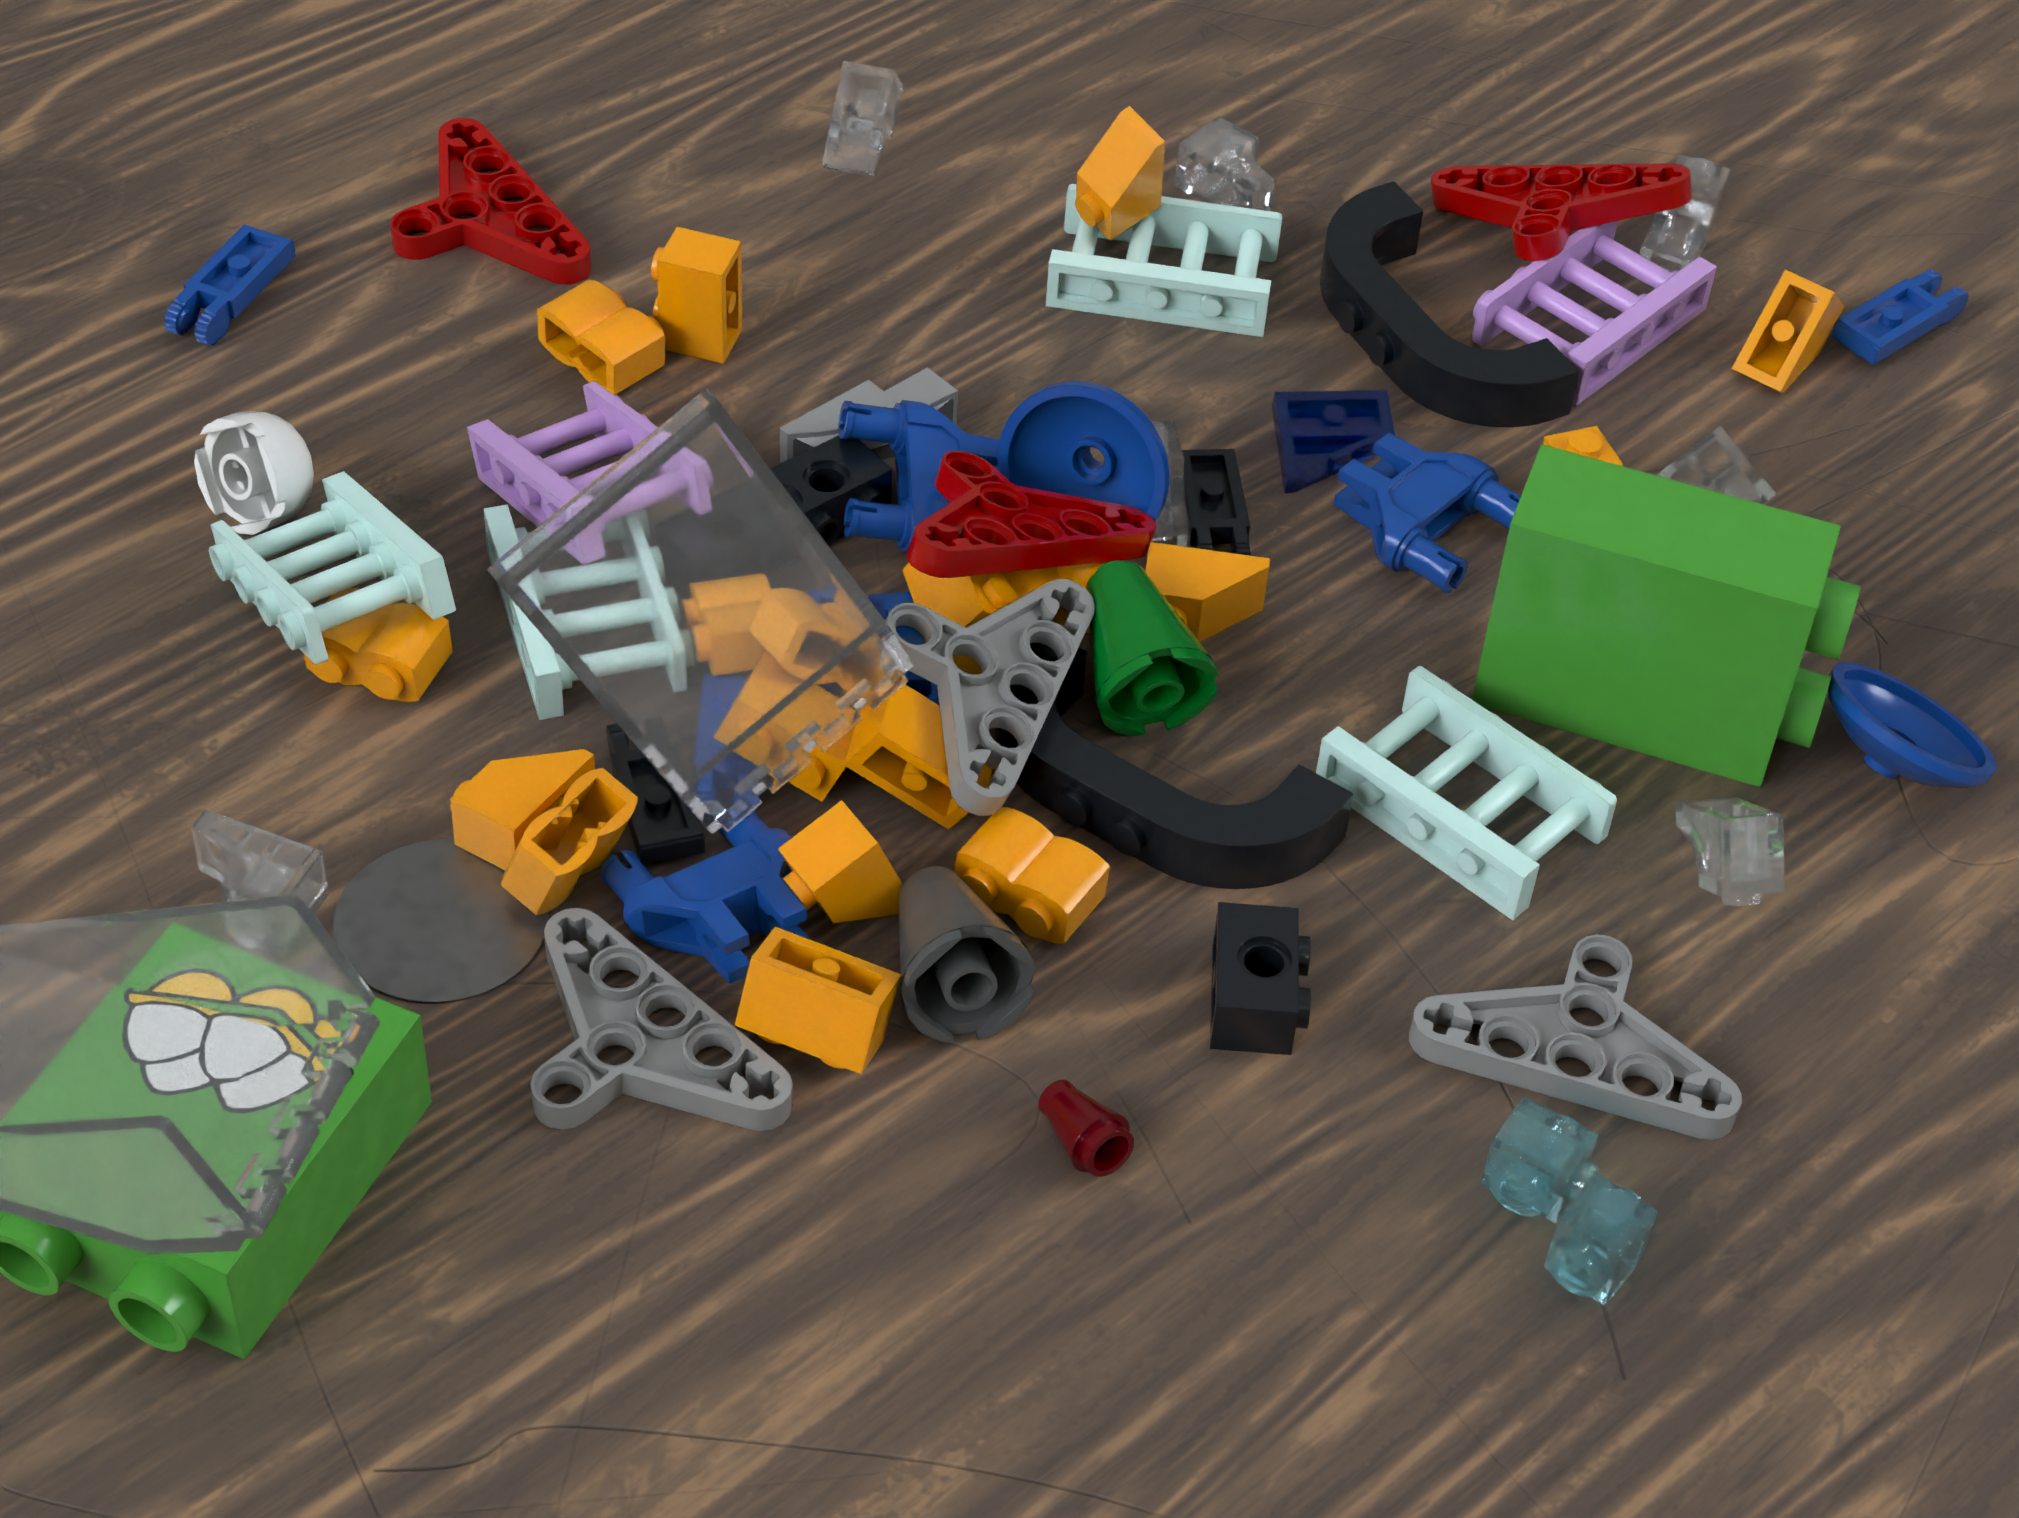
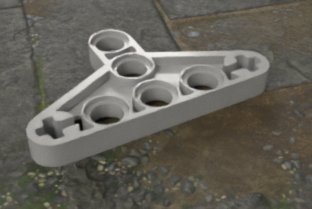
[878,579,1095,816]
[530,908,793,1131]
[1409,934,1742,1140]

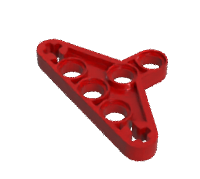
[390,118,591,285]
[1430,163,1692,261]
[906,451,1157,578]

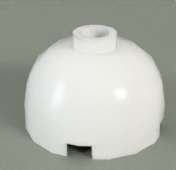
[194,411,314,535]

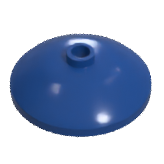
[997,381,1170,522]
[1828,662,1997,788]

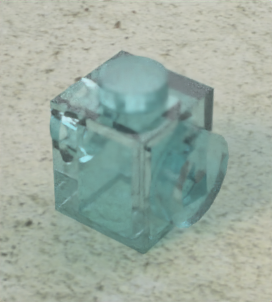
[1481,1096,1600,1223]
[1544,1173,1658,1306]

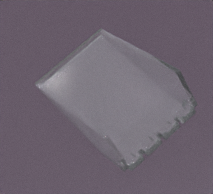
[487,388,914,834]
[0,895,380,1254]

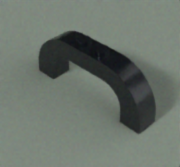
[1320,181,1579,427]
[995,642,1354,889]

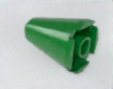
[1086,560,1219,736]

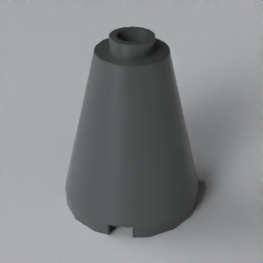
[898,866,1036,1043]

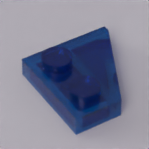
[1272,390,1395,493]

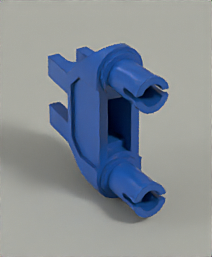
[838,400,1000,552]
[1334,432,1521,594]
[600,801,809,984]

